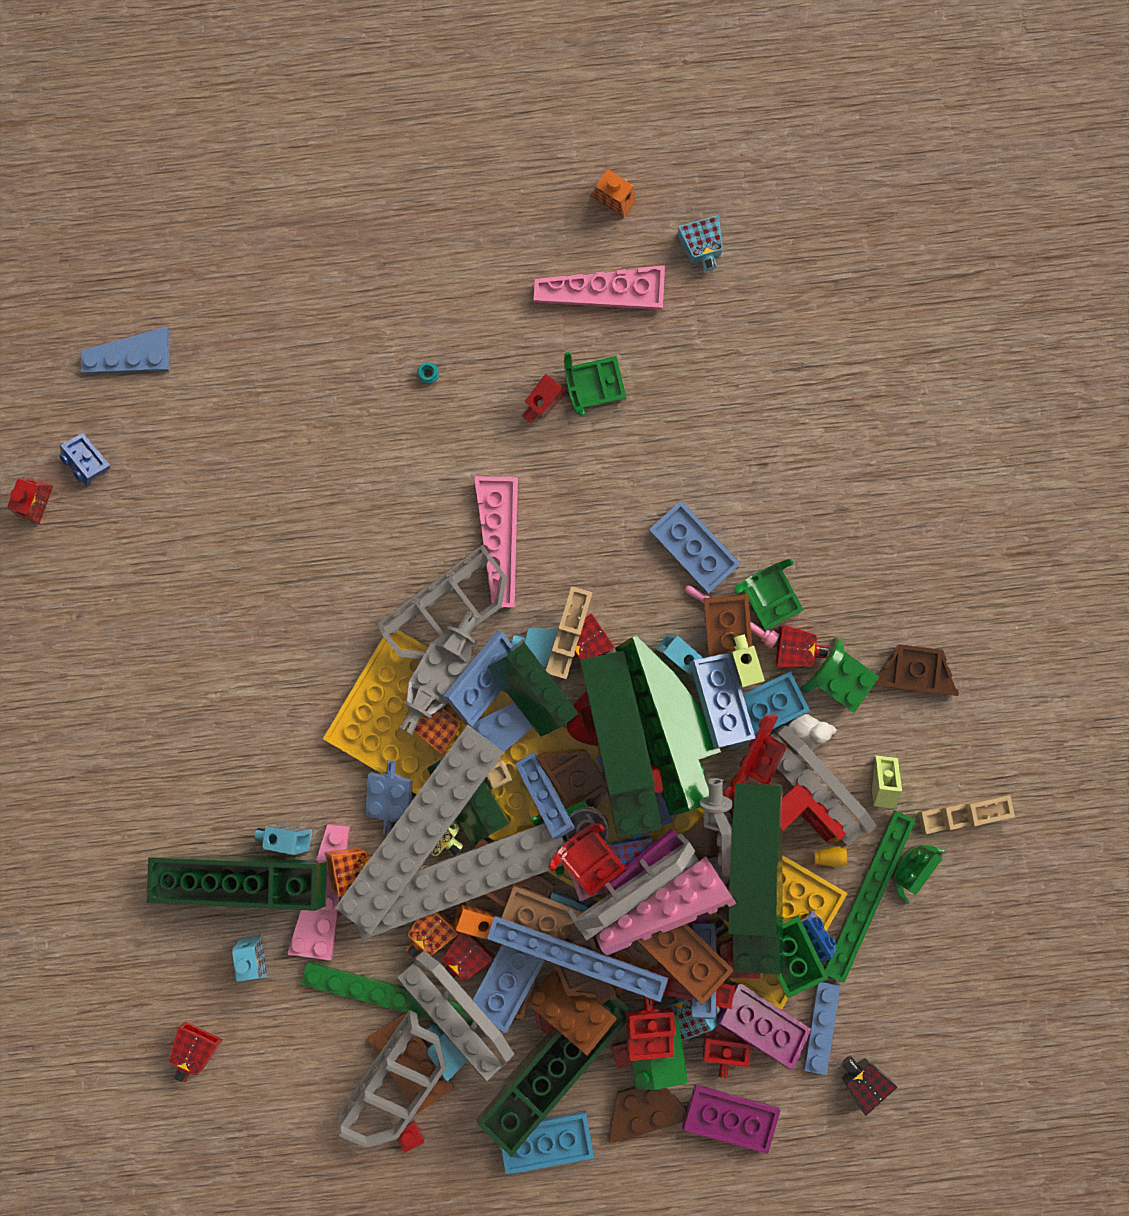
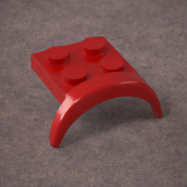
[548,823,626,897]

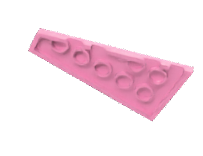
[595,857,737,956]

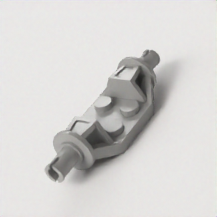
[399,611,479,735]
[700,778,733,908]

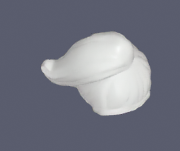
[787,714,837,750]

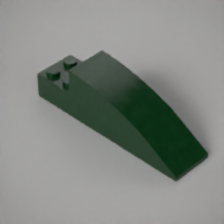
[580,651,662,838]
[729,783,783,975]
[147,855,327,911]
[476,998,632,1157]

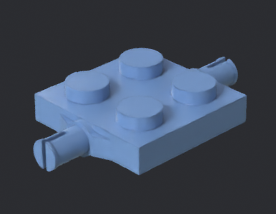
[366,760,413,835]

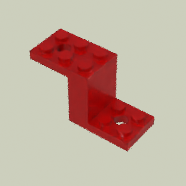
[723,783,846,845]

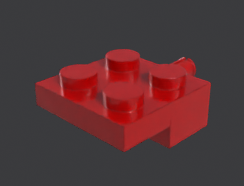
[625,996,675,1061]
[702,1014,751,1078]

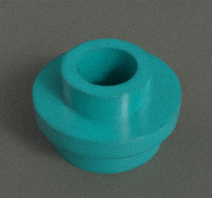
[417,362,439,384]

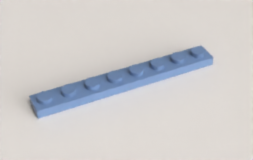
[487,916,668,1002]

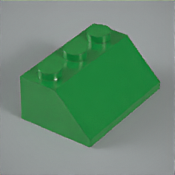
[776,916,829,998]
[632,1014,688,1090]

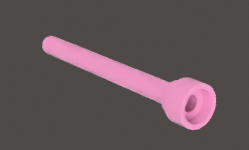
[685,585,780,649]

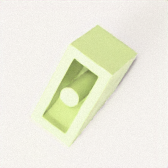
[872,756,902,809]

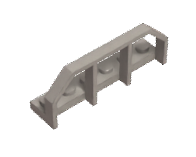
[377,545,507,659]
[770,725,877,846]
[567,833,699,940]
[397,951,515,1082]
[338,1010,446,1148]

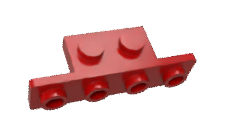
[730,714,788,789]

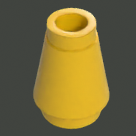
[815,846,847,868]

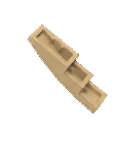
[546,586,593,680]
[918,795,1015,834]

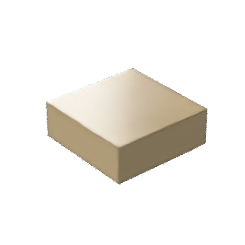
[487,760,513,789]

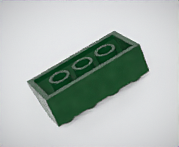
[487,639,579,737]
[427,758,510,844]

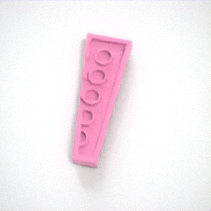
[533,266,665,310]
[475,476,518,608]
[288,824,350,960]

